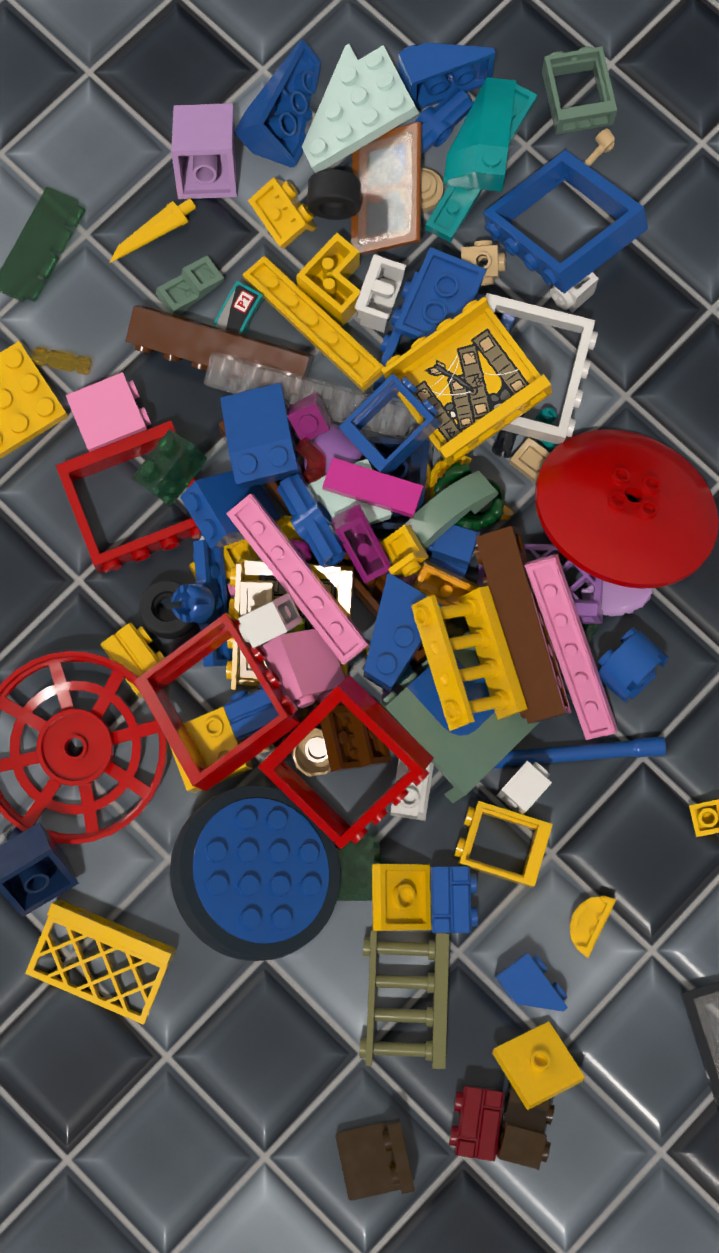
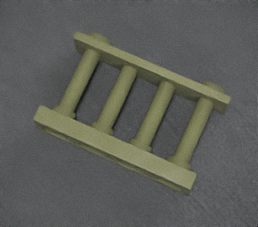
[359,931,449,1069]

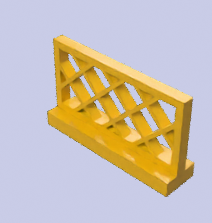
[25,899,177,1025]

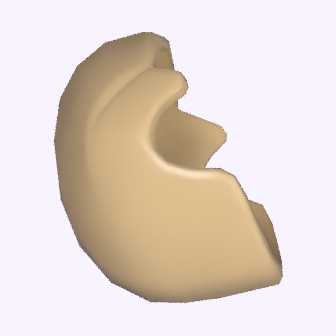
[291,728,331,777]

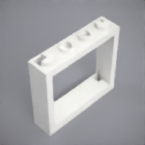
[486,293,598,445]

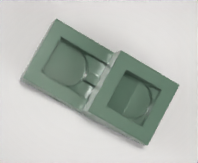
[156,256,224,315]

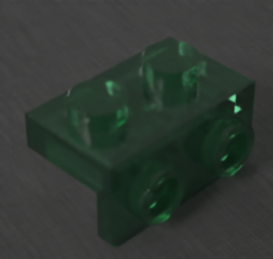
[131,429,207,507]

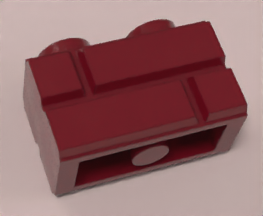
[449,1084,504,1161]

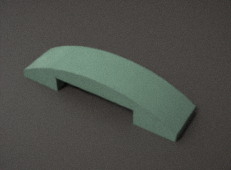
[386,470,499,577]

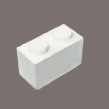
[238,593,303,648]
[497,761,552,815]

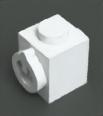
[550,272,599,313]

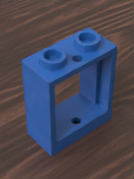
[339,374,442,475]

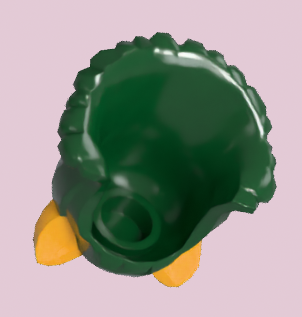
[433,463,514,530]

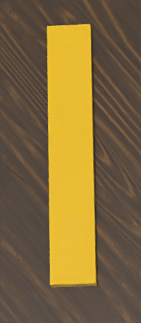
[242,256,385,392]

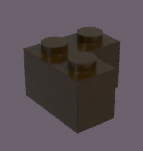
[496,1085,555,1170]

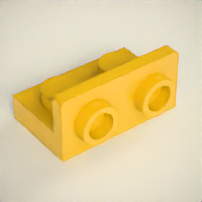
[248,177,317,249]

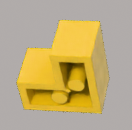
[296,233,361,327]

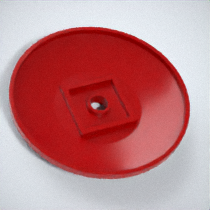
[535,429,718,589]

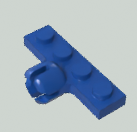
[171,540,232,667]

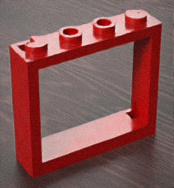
[55,421,202,573]
[134,613,300,791]
[258,675,434,849]

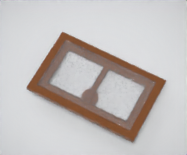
[351,122,421,256]

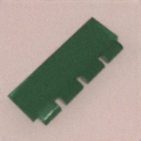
[0,187,86,302]

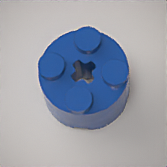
[597,627,669,703]

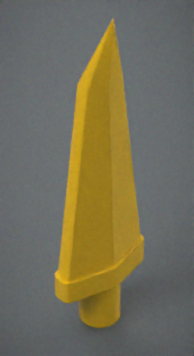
[109,198,196,263]

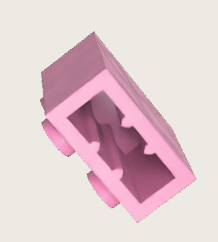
[65,372,151,452]
[260,629,345,709]

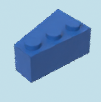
[363,572,443,693]

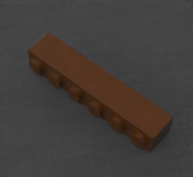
[125,305,314,396]
[474,526,571,724]

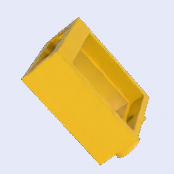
[454,801,553,888]

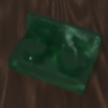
[335,835,380,901]

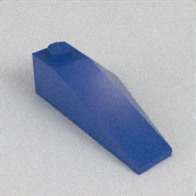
[234,40,321,168]

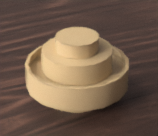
[400,168,443,213]

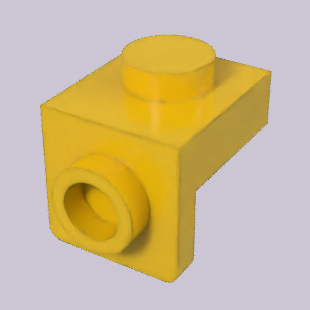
[380,525,429,577]

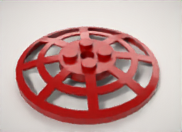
[0,651,168,844]

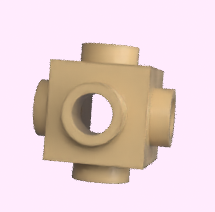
[461,240,506,286]

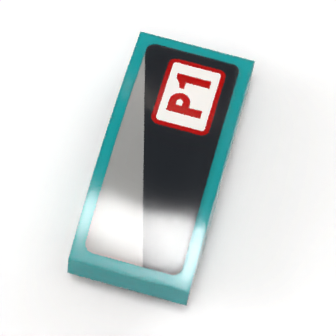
[213,281,264,335]

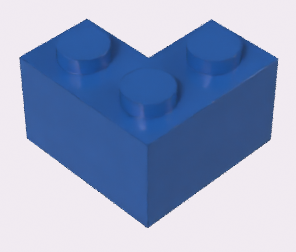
[427,525,479,578]

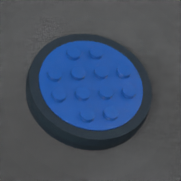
[170,785,340,961]

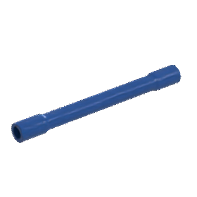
[493,737,666,769]

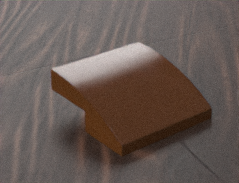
[320,706,391,772]

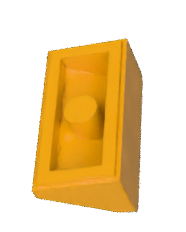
[412,560,480,617]

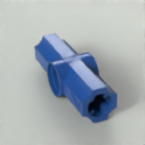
[393,88,473,165]
[277,474,347,568]

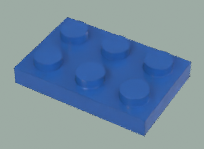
[394,247,487,340]

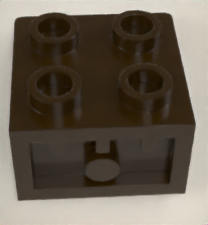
[336,1118,415,1201]

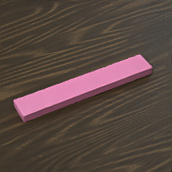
[227,493,370,665]
[525,554,618,740]

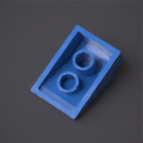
[398,42,496,110]
[220,383,302,489]

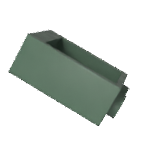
[542,46,617,135]

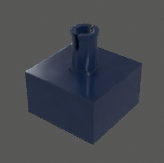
[0,822,79,917]

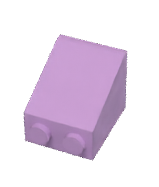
[171,103,237,199]

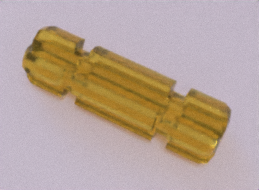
[32,346,92,375]

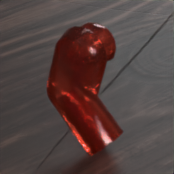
[295,438,326,483]

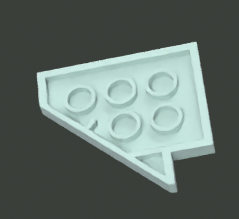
[302,44,419,173]

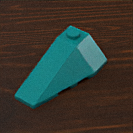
[443,77,516,192]

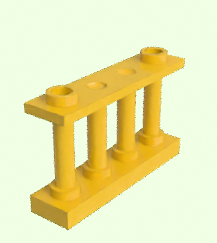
[411,586,528,731]

